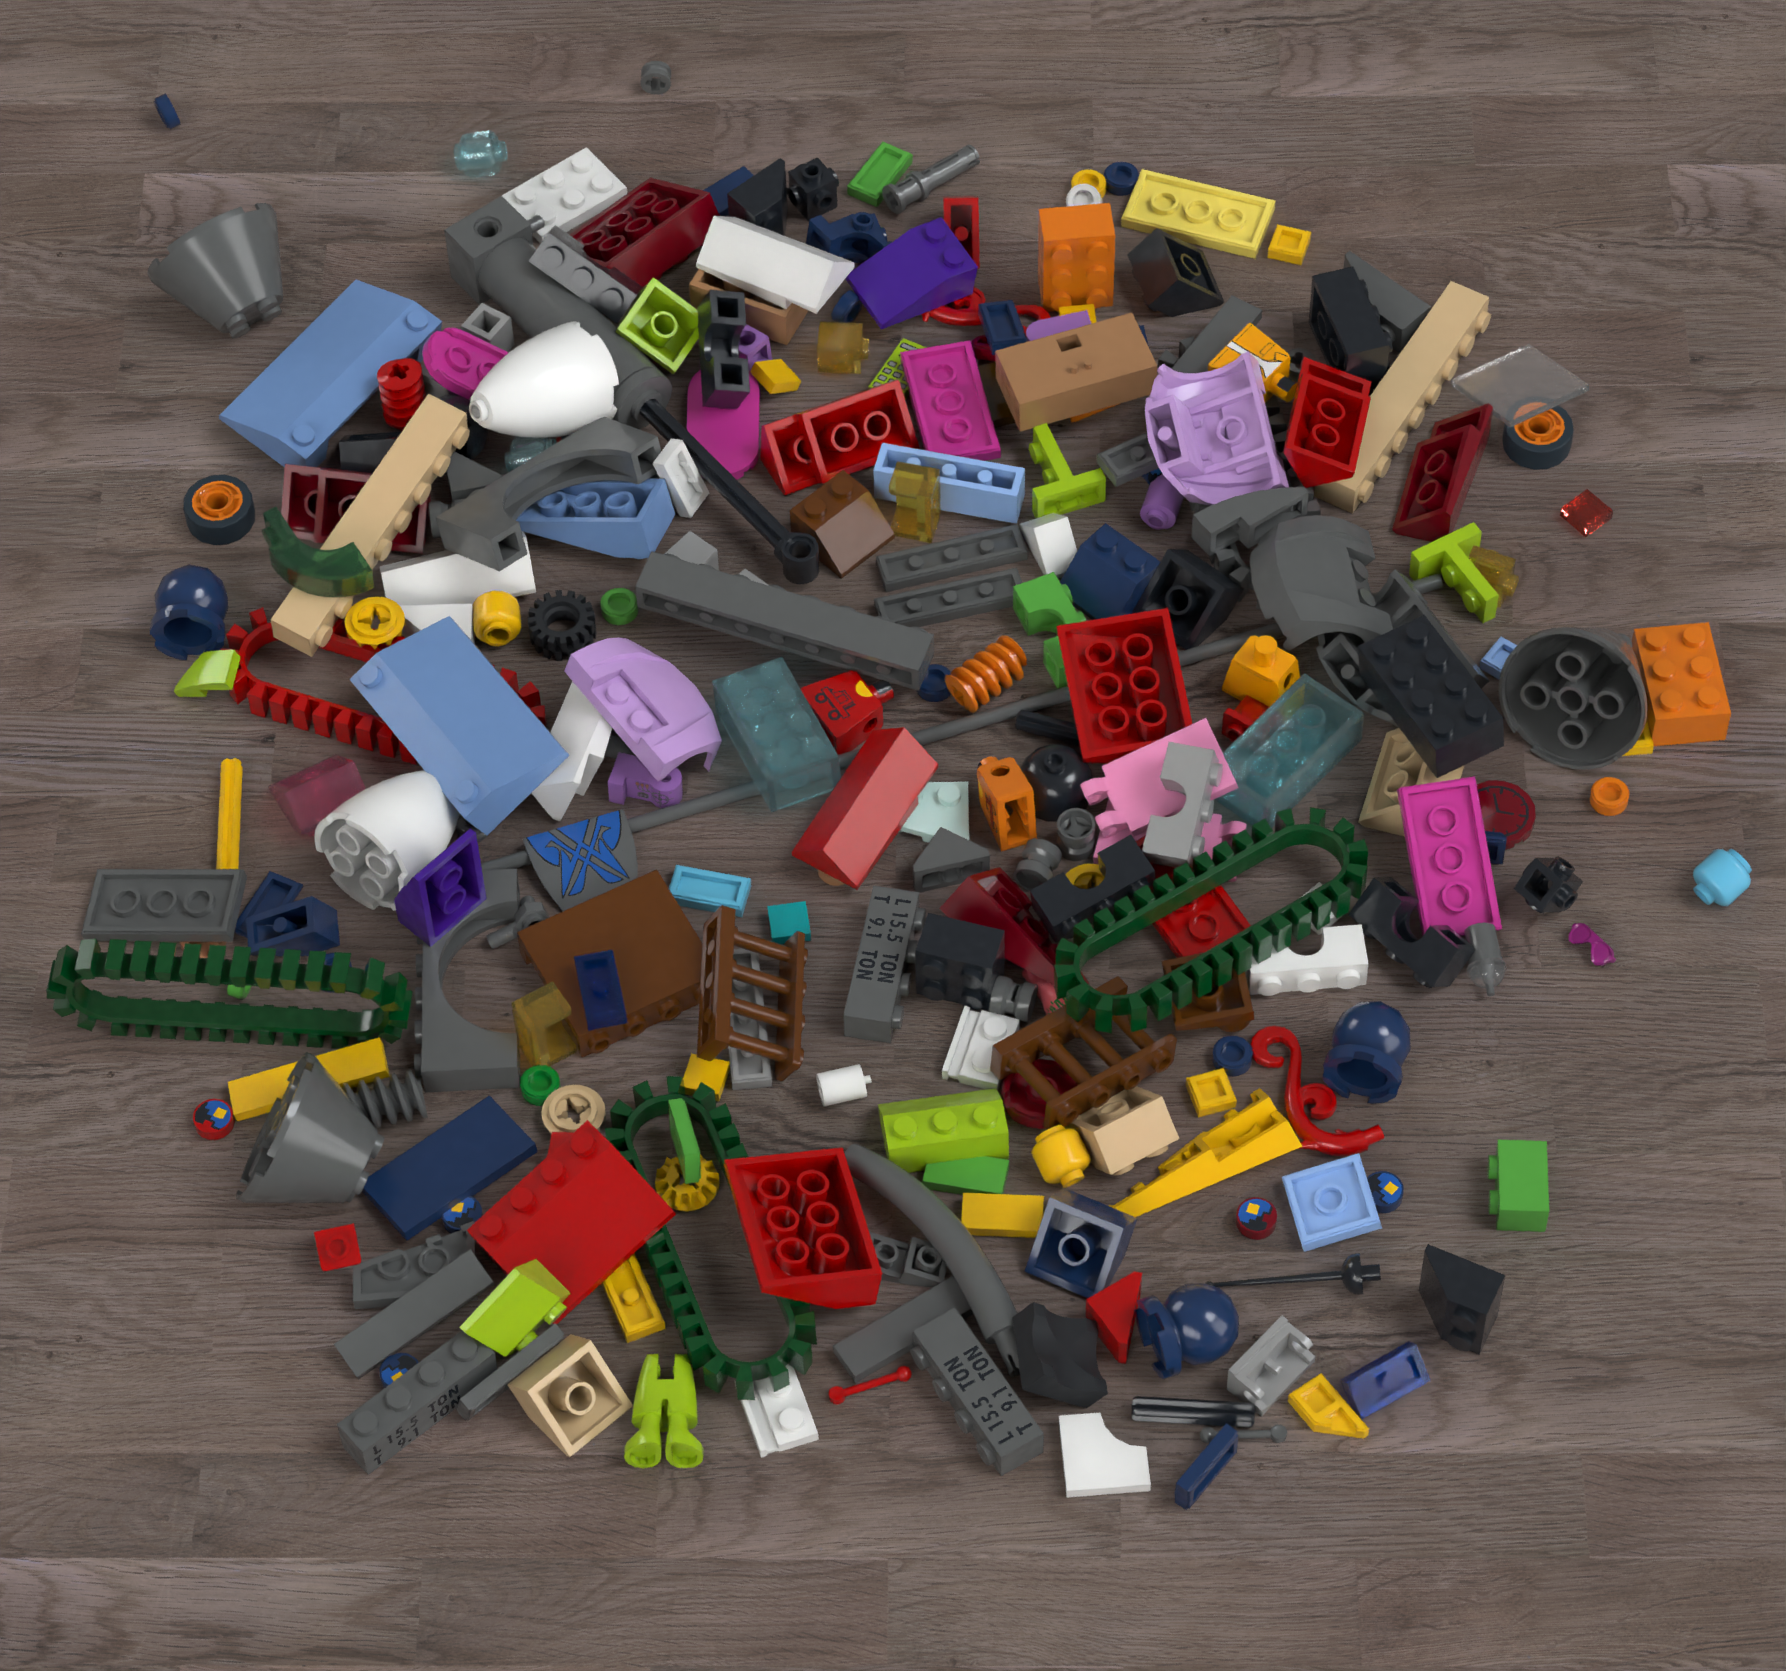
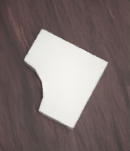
[1059,1413,1151,1498]

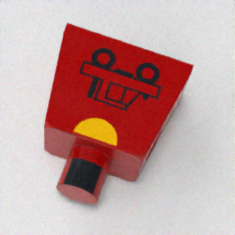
[798,670,894,756]

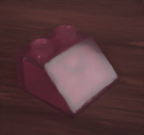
[268,754,366,837]

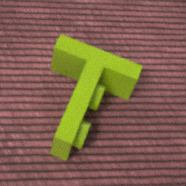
[1029,423,1106,518]
[1409,522,1499,623]

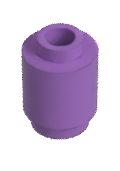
[1140,475,1184,530]

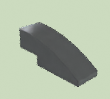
[1192,487,1309,557]

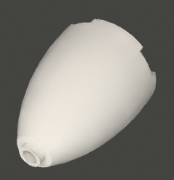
[469,322,619,438]
[314,770,460,911]

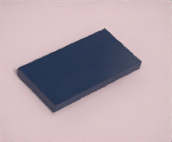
[362,1095,538,1241]

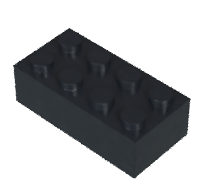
[1358,615,1504,778]

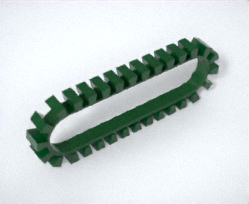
[1054,807,1368,1033]
[46,938,413,1049]
[605,1076,817,1400]

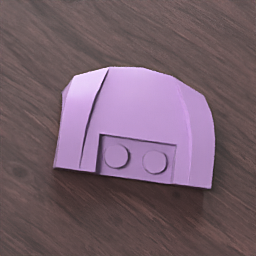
[1145,351,1289,506]
[564,637,722,781]

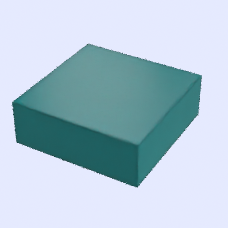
[767,901,811,944]

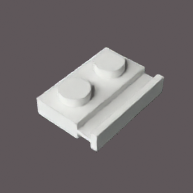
[942,1006,1020,1091]
[735,1364,819,1457]

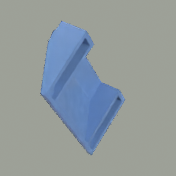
[219,280,442,467]
[350,616,570,835]

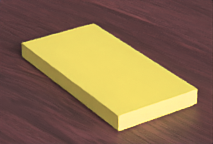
[1121,169,1276,259]

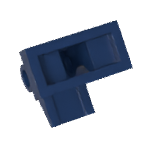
[806,212,892,263]

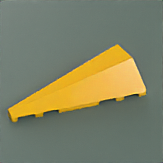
[1108,1088,1302,1217]

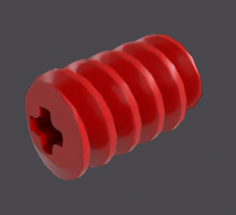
[377,358,426,431]

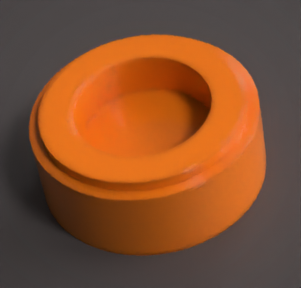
[1590,777,1629,816]

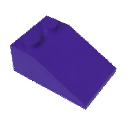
[846,217,978,330]
[394,828,487,947]

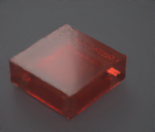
[1560,489,1613,537]

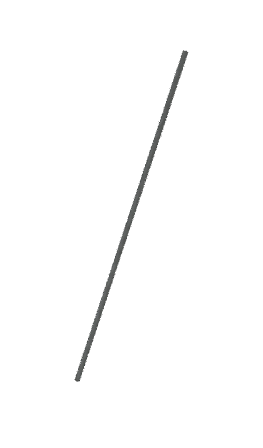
[481,574,1443,870]

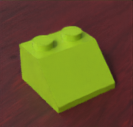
[615,277,699,374]
[459,1259,571,1357]

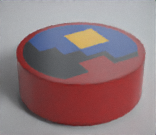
[193,1099,235,1140]

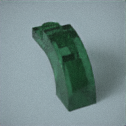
[262,506,375,598]

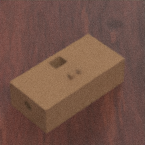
[995,313,1157,432]

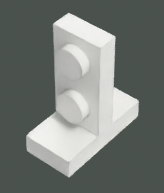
[648,438,709,518]

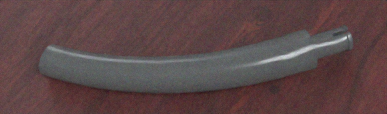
[845,1144,1020,1377]

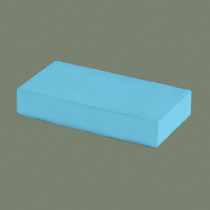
[669,865,751,917]

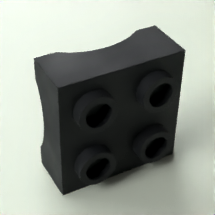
[1012,1302,1108,1408]

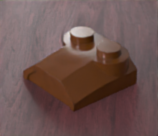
[1161,953,1255,1032]

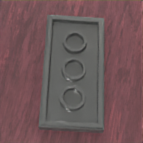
[81,869,247,942]

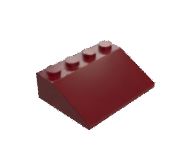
[569,177,720,287]

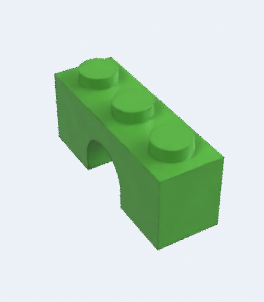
[1013,572,1086,689]

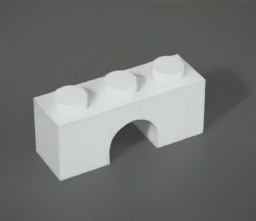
[1245,924,1368,996]

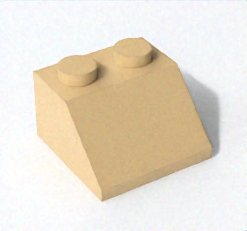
[1065,1086,1179,1175]
[507,1334,633,1457]

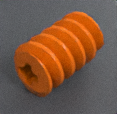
[945,635,1027,713]

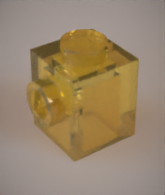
[817,322,870,374]

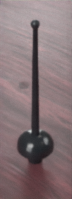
[1205,1253,1381,1295]

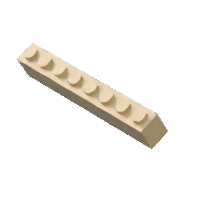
[1314,281,1491,514]
[271,394,470,657]

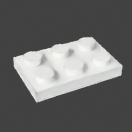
[502,147,627,244]

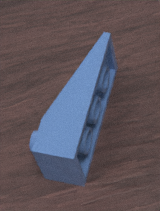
[516,479,675,559]

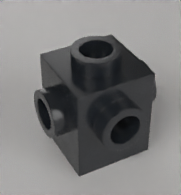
[787,157,839,221]
[1514,856,1583,914]

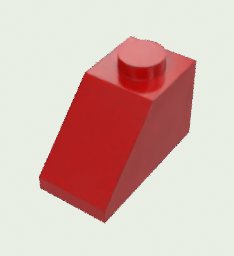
[943,196,980,269]

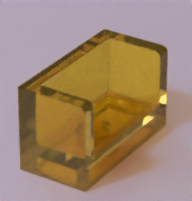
[889,461,941,543]
[511,981,577,1067]

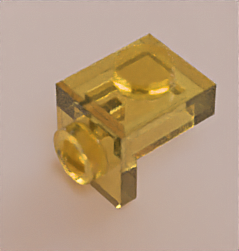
[1469,545,1519,608]

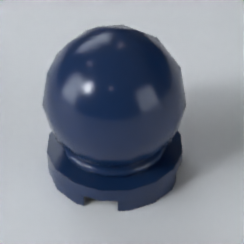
[150,564,229,660]
[1322,1001,1411,1104]
[1135,1283,1239,1379]

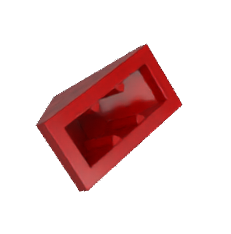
[1085,1271,1142,1364]

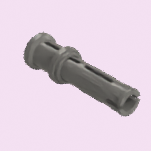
[882,144,980,214]

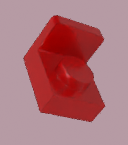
[1222,695,1279,751]
[314,1223,362,1271]

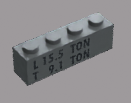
[843,885,926,1043]
[910,1308,1044,1476]
[337,1331,498,1475]

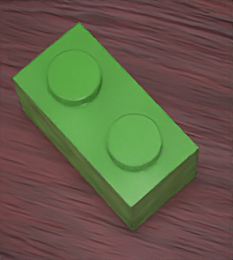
[1487,1140,1549,1232]

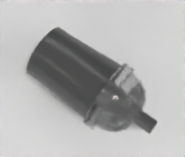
[1464,923,1507,996]

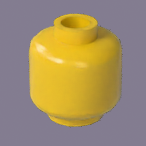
[472,590,521,646]
[1031,1125,1091,1188]

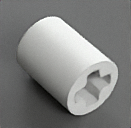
[816,1064,871,1107]

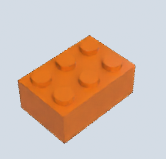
[1038,203,1115,312]
[1632,622,1731,746]

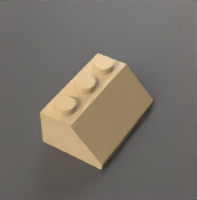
[1358,728,1465,837]

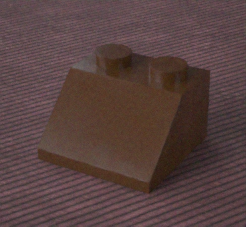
[790,470,895,579]

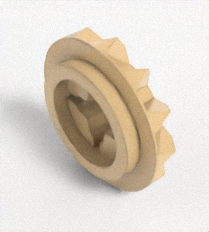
[541,1085,606,1134]

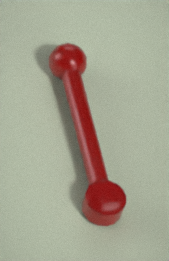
[829,1366,912,1404]

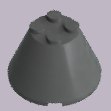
[147,203,283,339]
[1499,627,1648,770]
[236,1052,385,1203]

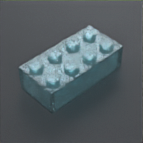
[712,657,841,812]
[1215,673,1364,828]

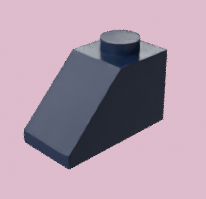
[246,896,340,956]

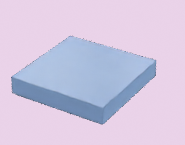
[1282,1153,1382,1252]

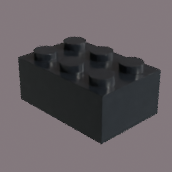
[1309,266,1393,396]

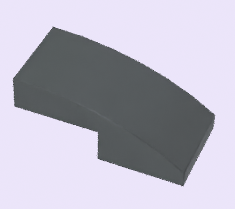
[869,1232,947,1287]

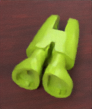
[624,1354,704,1468]

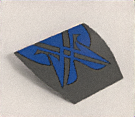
[523,809,638,911]

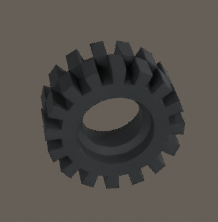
[527,590,597,661]

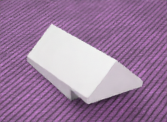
[696,216,854,314]
[380,531,536,606]
[532,681,612,821]

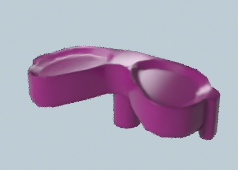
[1569,923,1616,966]

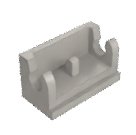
[1227,1315,1315,1417]

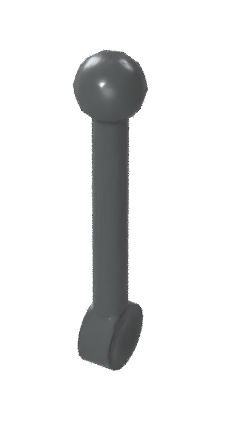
[1200,1424,1287,1443]

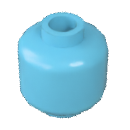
[1693,849,1752,906]

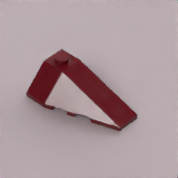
[939,867,1089,985]

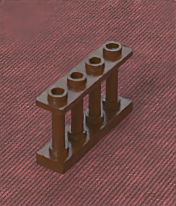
[697,905,808,1082]
[990,976,1177,1129]

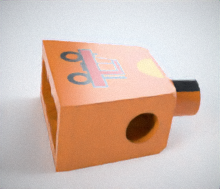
[977,756,1037,852]

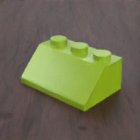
[878,1088,1009,1173]

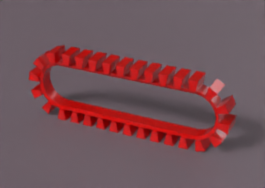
[221,607,547,765]

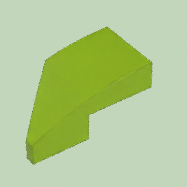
[174,650,241,697]

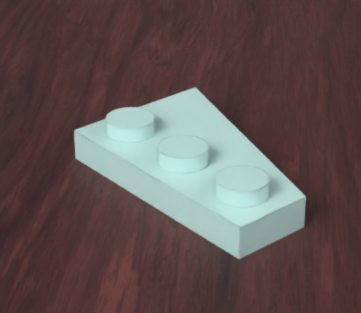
[897,782,969,843]

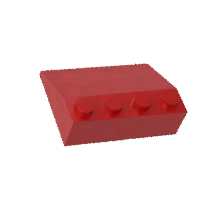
[1056,608,1193,764]
[467,1120,676,1325]
[724,1147,882,1309]

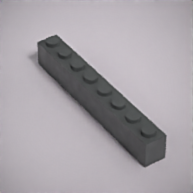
[635,551,934,691]

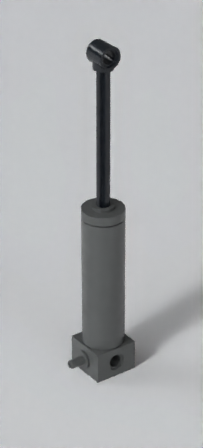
[444,196,820,585]

